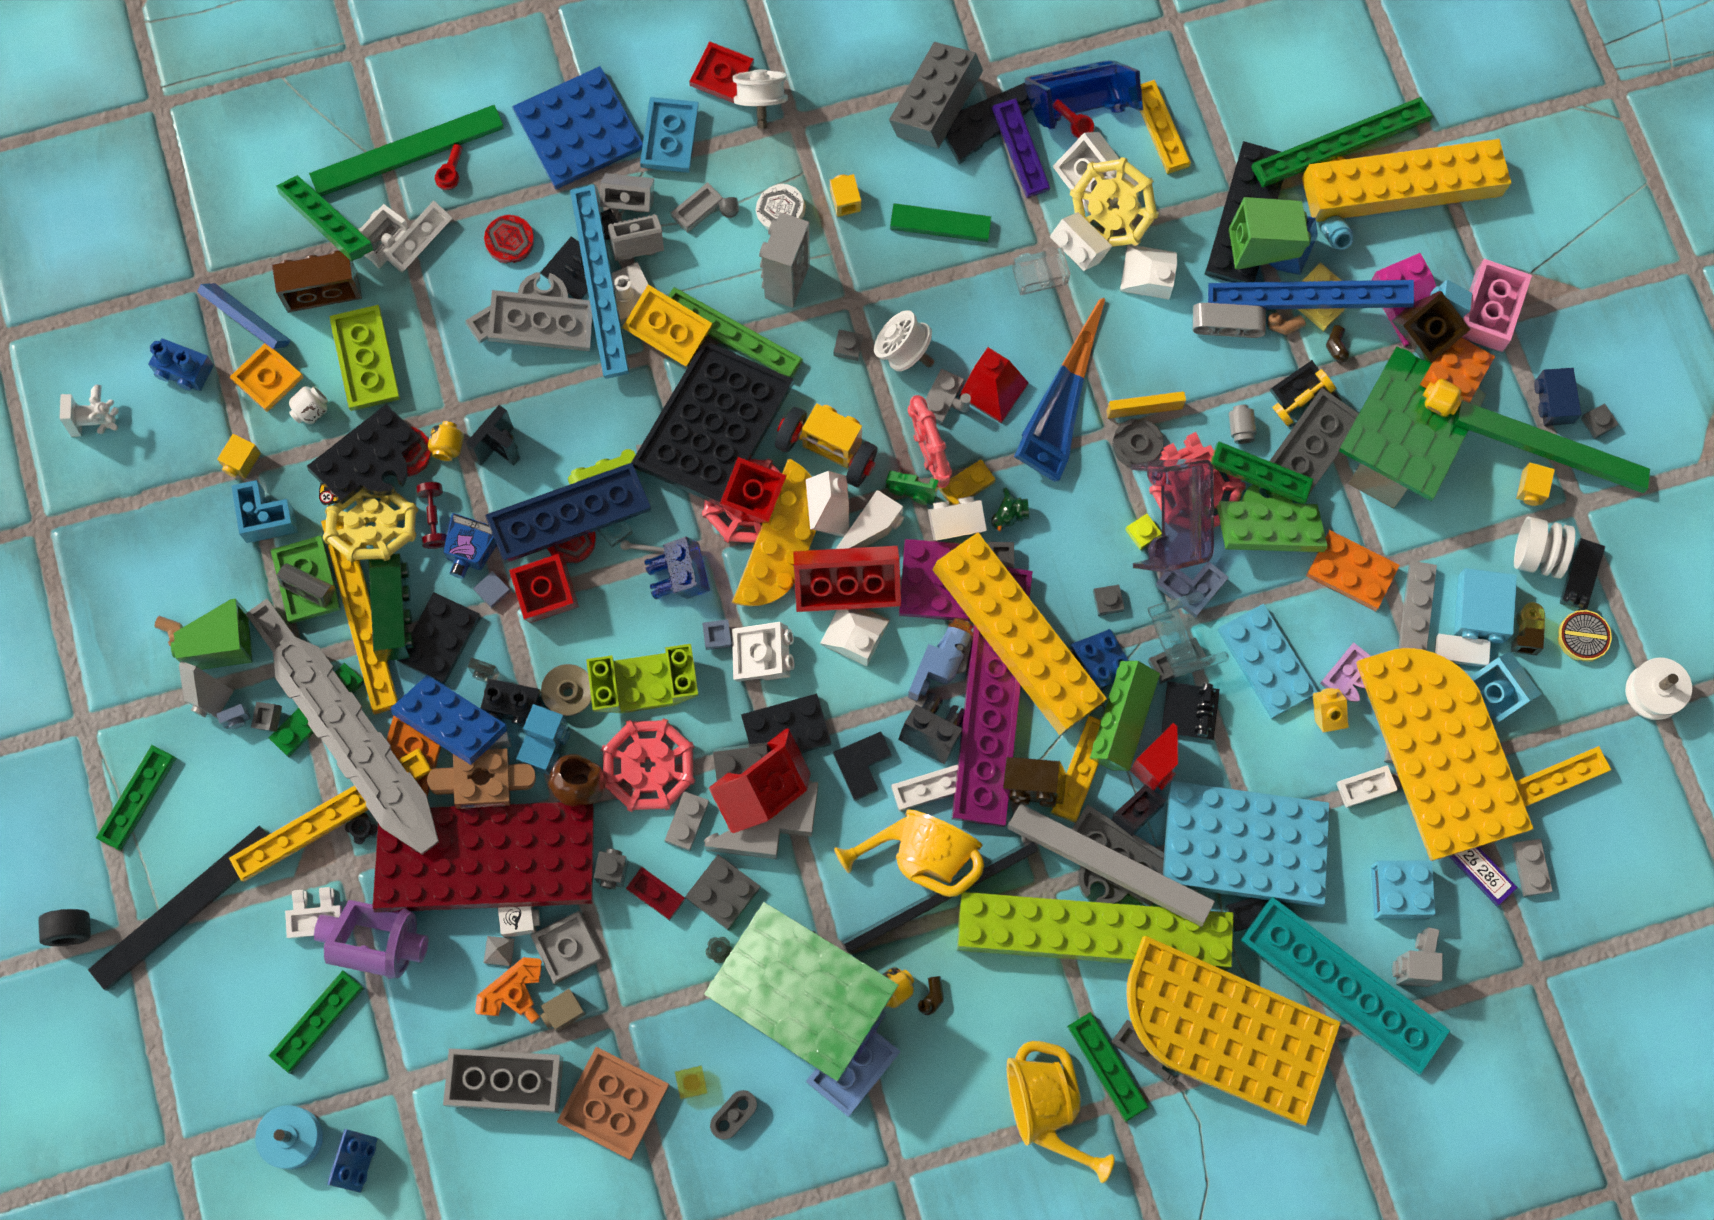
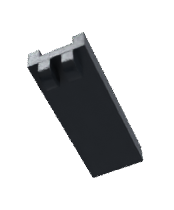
[1559,538,1605,610]

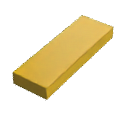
[1106,391,1186,419]

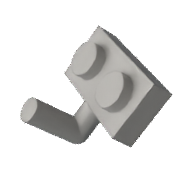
[925,369,971,425]

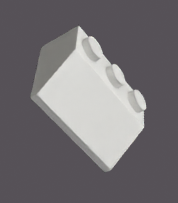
[1053,132,1139,223]

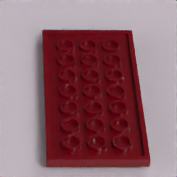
[372,802,594,913]

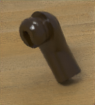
[1326,325,1350,362]
[918,976,944,1015]

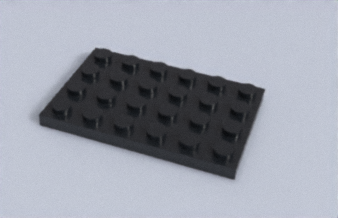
[631,340,794,508]

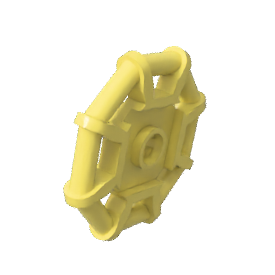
[1070,157,1159,247]
[323,487,418,562]

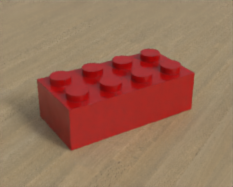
[793,546,901,612]

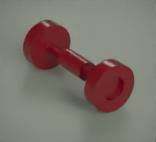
[416,482,447,549]

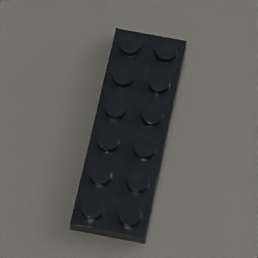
[1204,141,1284,283]

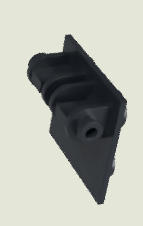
[1161,681,1220,740]

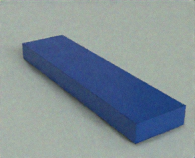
[197,283,291,349]

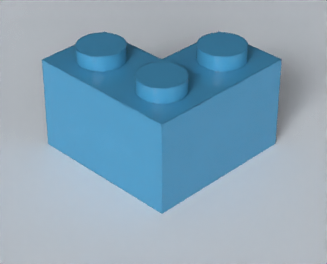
[231,480,298,543]
[516,704,571,775]

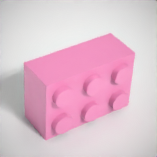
[1462,259,1532,352]

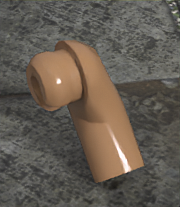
[1268,313,1306,335]
[154,616,183,647]

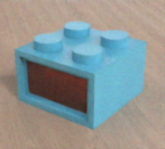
[1371,861,1436,919]

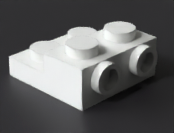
[732,622,795,682]

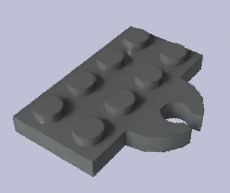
[1072,805,1164,906]

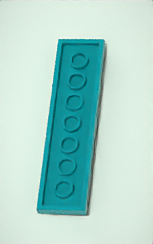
[1240,897,1451,1075]

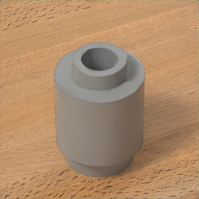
[1229,405,1257,444]

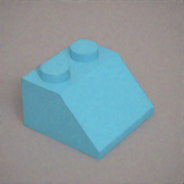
[1470,651,1542,726]

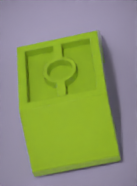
[586,644,699,713]

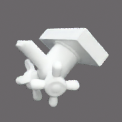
[60,384,119,437]

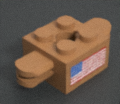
[427,749,536,809]

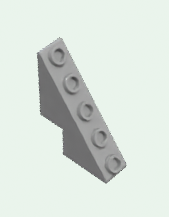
[704,780,818,859]

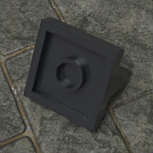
[466,405,520,466]

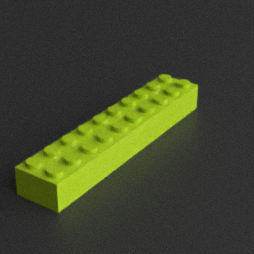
[957,892,1233,971]

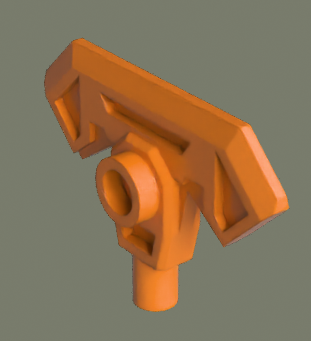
[475,957,542,1024]

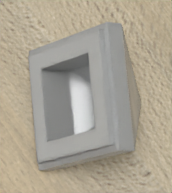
[484,936,515,966]

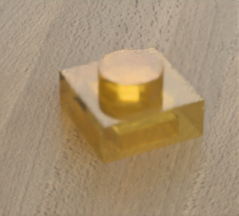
[675,1065,708,1100]

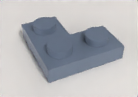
[1155,561,1229,618]

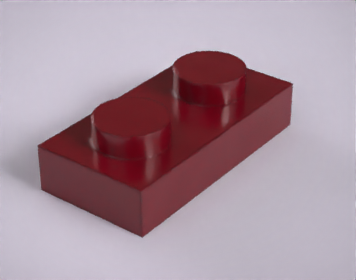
[626,867,686,921]

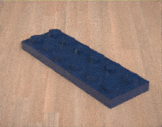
[485,463,651,564]

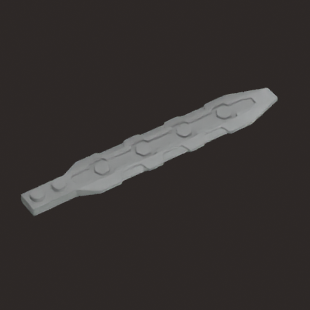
[246,599,439,855]

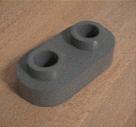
[710,1090,757,1140]

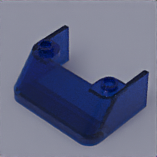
[1024,60,1143,129]

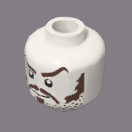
[289,386,328,424]

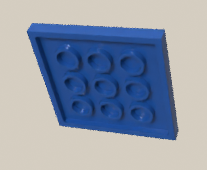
[512,66,643,190]

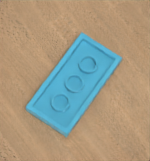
[1218,604,1318,719]

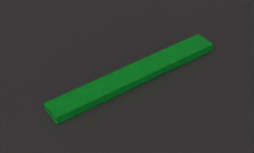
[1251,97,1433,187]
[309,104,504,197]
[1455,400,1650,494]

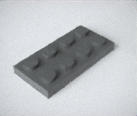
[1270,388,1359,494]

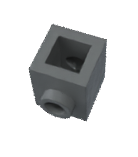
[594,849,629,889]

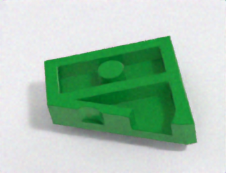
[885,470,939,505]

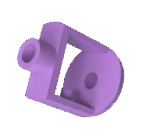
[314,900,428,979]

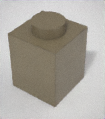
[540,988,586,1032]

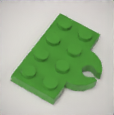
[1217,484,1327,552]

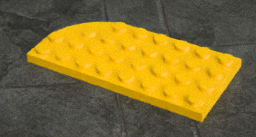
[1356,648,1534,861]
[1127,936,1341,1126]

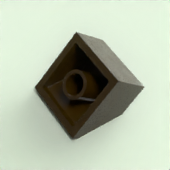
[1392,291,1471,363]

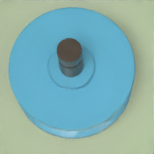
[255,1105,323,1169]

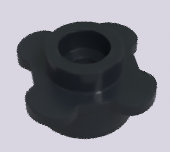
[345,813,377,845]

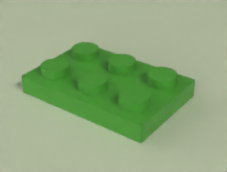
[270,535,341,624]

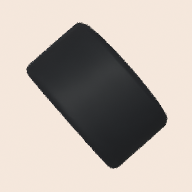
[38,909,91,947]

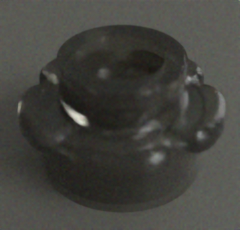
[706,937,733,963]

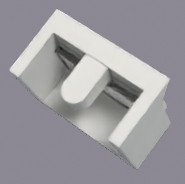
[357,204,409,269]

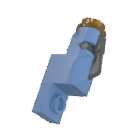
[908,619,973,701]

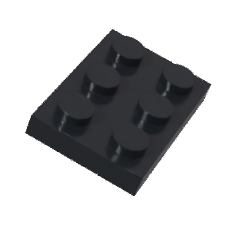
[397,592,481,685]
[741,693,831,753]

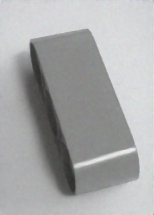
[1192,303,1266,338]

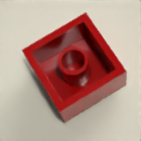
[509,554,579,623]

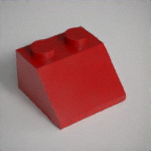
[1130,723,1178,791]

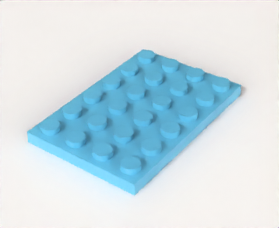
[1163,781,1329,907]

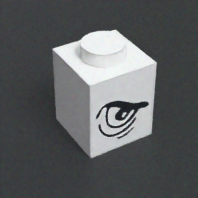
[498,906,540,938]

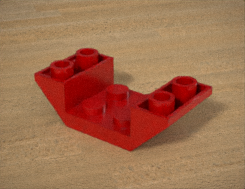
[709,729,811,833]

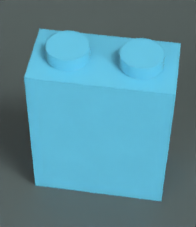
[1454,568,1517,644]

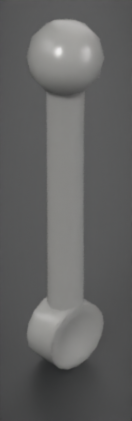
[620,540,674,557]

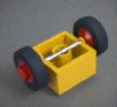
[775,403,878,487]

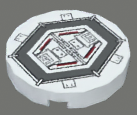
[756,184,806,230]

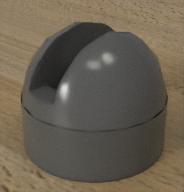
[718,197,739,218]

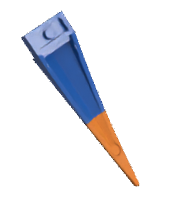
[1014,298,1105,482]

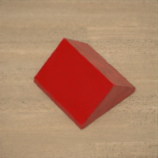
[720,457,787,523]

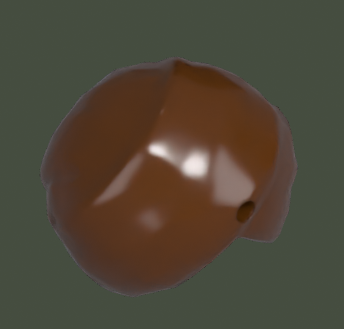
[548,754,606,807]

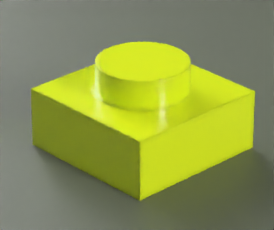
[1125,514,1162,550]

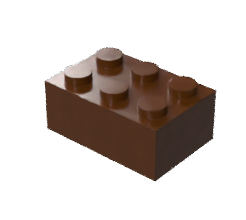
[272,250,362,313]

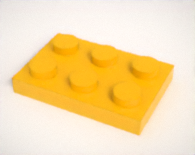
[622,285,714,368]

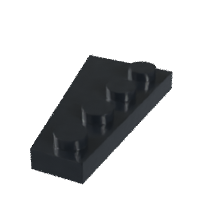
[945,82,1036,165]

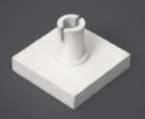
[612,262,648,324]

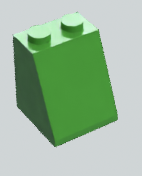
[1229,197,1311,269]
[171,598,253,670]

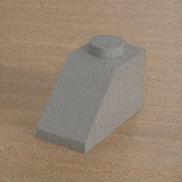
[179,661,234,718]

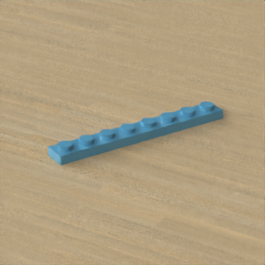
[570,185,630,379]

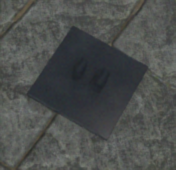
[540,236,588,299]

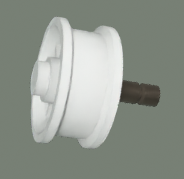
[733,69,788,129]
[874,310,934,371]
[1625,658,1692,720]

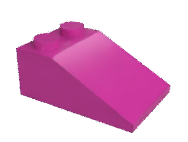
[1372,253,1436,347]

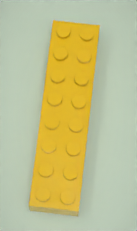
[1302,139,1511,222]
[932,532,1107,736]

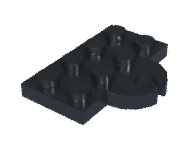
[307,404,421,504]

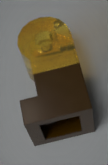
[1511,602,1545,656]

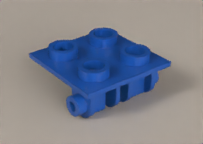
[1071,629,1129,691]
[327,1129,378,1193]

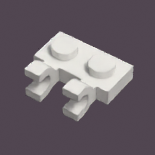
[285,887,342,939]

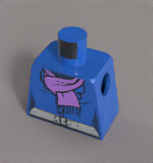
[444,513,497,579]

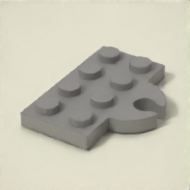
[488,272,592,351]

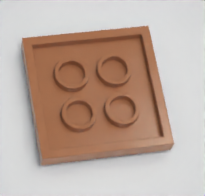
[557,1047,670,1160]

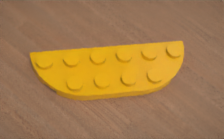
[732,459,816,607]

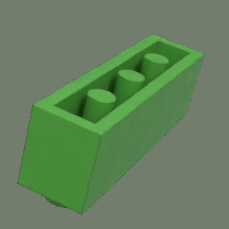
[1090,661,1160,771]

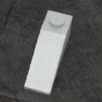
[836,490,904,549]

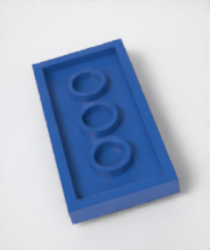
[391,675,507,765]

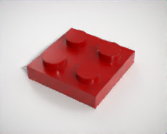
[689,41,754,103]

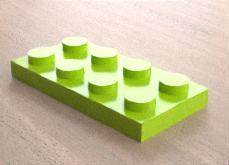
[329,304,401,411]

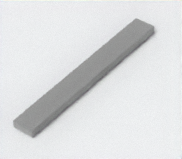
[1007,804,1215,927]

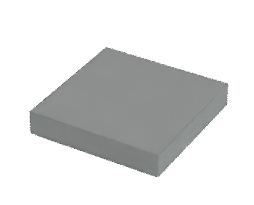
[531,911,603,985]

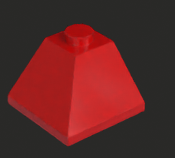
[959,347,1029,424]

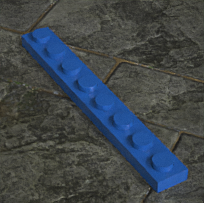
[1208,280,1414,309]

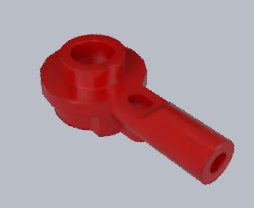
[1052,99,1094,139]
[434,144,463,190]

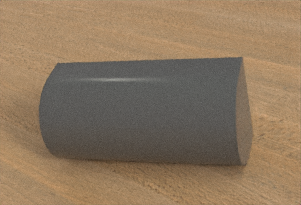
[276,563,335,608]

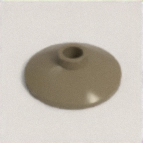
[541,664,591,716]

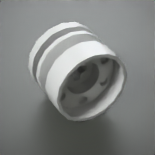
[1514,516,1575,579]

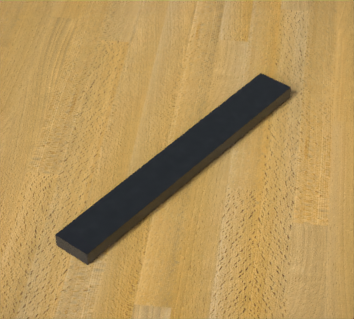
[88,825,268,991]
[841,841,1038,953]

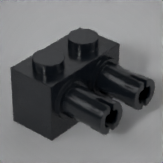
[480,678,542,727]
[898,693,964,765]

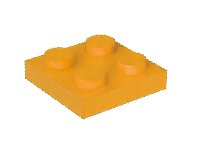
[230,343,304,412]

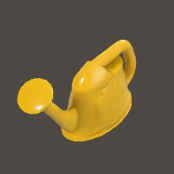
[834,810,984,897]
[1007,1041,1115,1183]

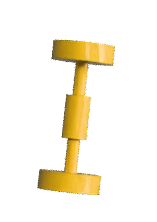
[1272,369,1337,427]

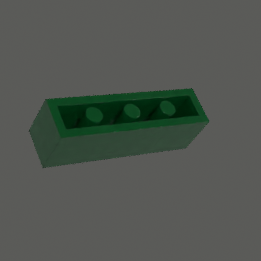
[368,553,414,662]

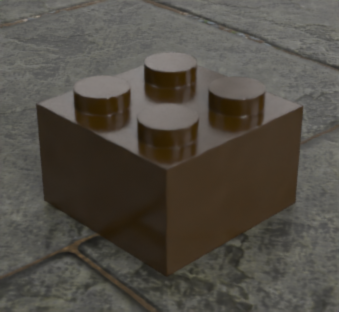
[1003,757,1066,808]

